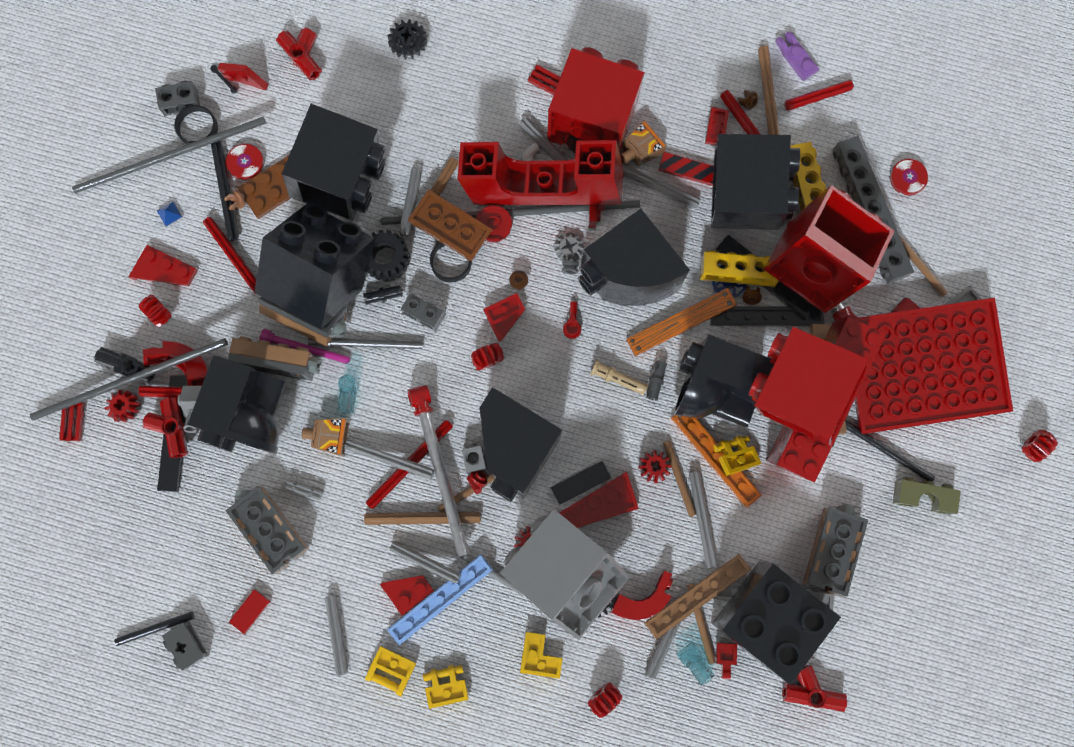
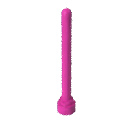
[259,329,350,364]

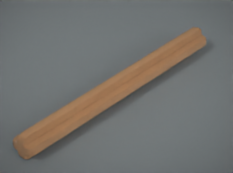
[758,46,780,135]
[364,512,481,525]

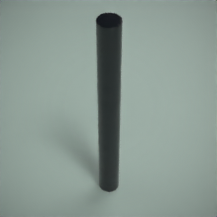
[114,611,195,646]

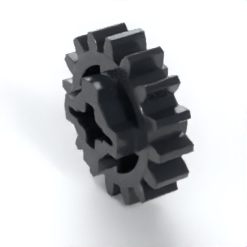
[387,19,427,59]

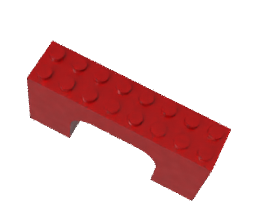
[457,140,623,205]
[766,316,886,483]

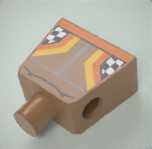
[620,120,667,166]
[302,418,350,457]

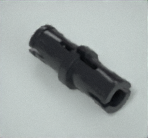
[363,285,403,305]

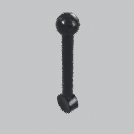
[210,65,238,94]

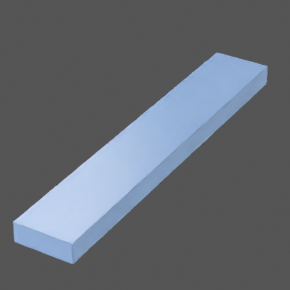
[387,554,493,645]

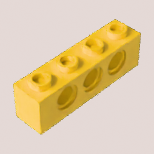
[790,142,826,211]
[700,250,779,287]

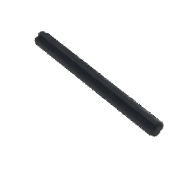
[211,140,239,241]

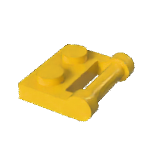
[365,646,417,697]

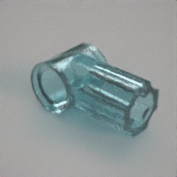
[337,375,359,414]
[676,642,715,686]

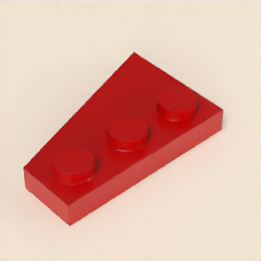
[128,245,198,287]

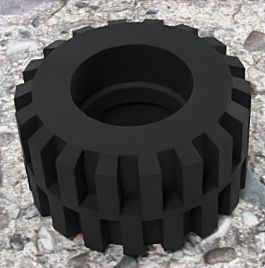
[367,230,410,282]

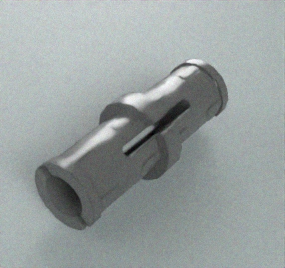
[646,361,667,401]

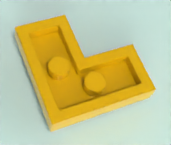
[520,632,563,679]

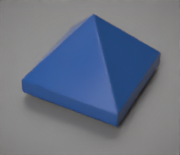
[156,201,182,226]

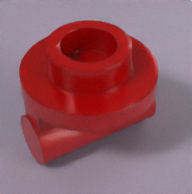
[467,471,488,494]

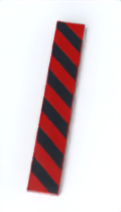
[658,152,714,186]

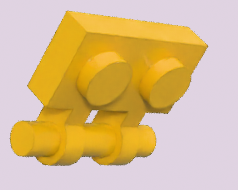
[713,435,762,476]
[423,664,469,709]

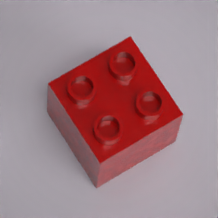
[547,47,645,153]
[764,185,894,313]
[749,327,869,447]

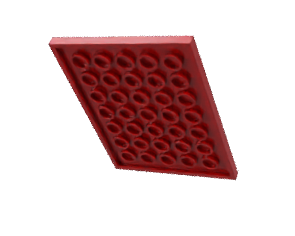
[853,297,1013,434]

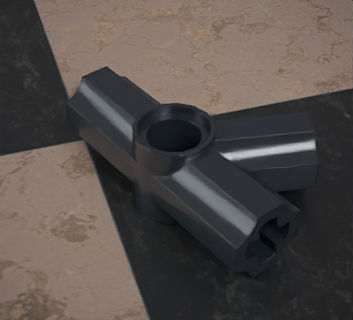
[94,347,156,383]

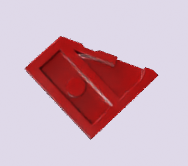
[217,63,269,91]
[483,293,525,342]
[380,575,434,615]

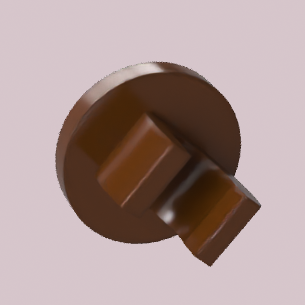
[737,90,758,110]
[509,271,528,290]
[742,285,762,305]

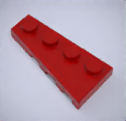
[559,471,639,528]

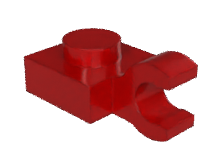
[716,643,737,679]

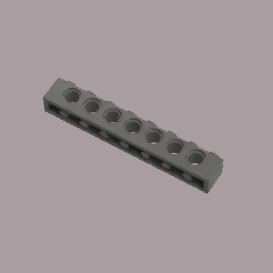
[833,136,914,284]

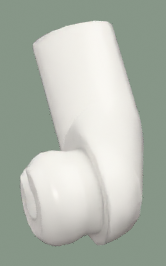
[522,143,540,161]

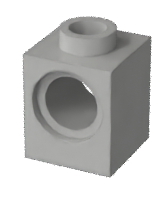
[462,443,486,474]

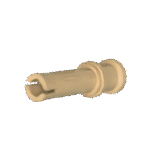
[590,360,648,396]

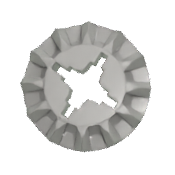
[554,232,584,261]

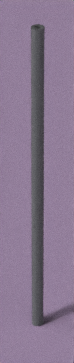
[72,116,266,193]
[30,338,228,421]

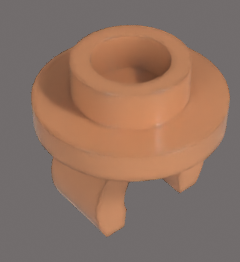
[224,190,246,210]

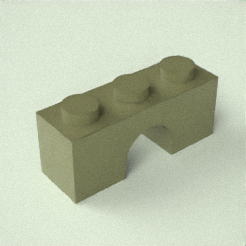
[893,477,961,515]

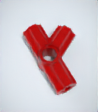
[276,28,322,81]
[142,397,188,458]
[782,665,848,712]

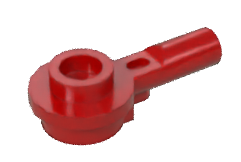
[563,301,582,339]

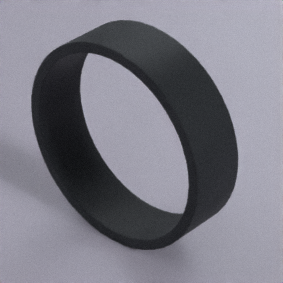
[174,105,218,145]
[430,242,472,283]

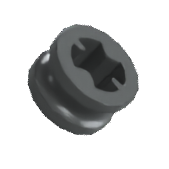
[561,260,579,274]

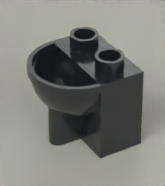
[674,334,774,428]
[187,355,286,454]

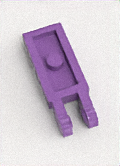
[776,31,819,81]

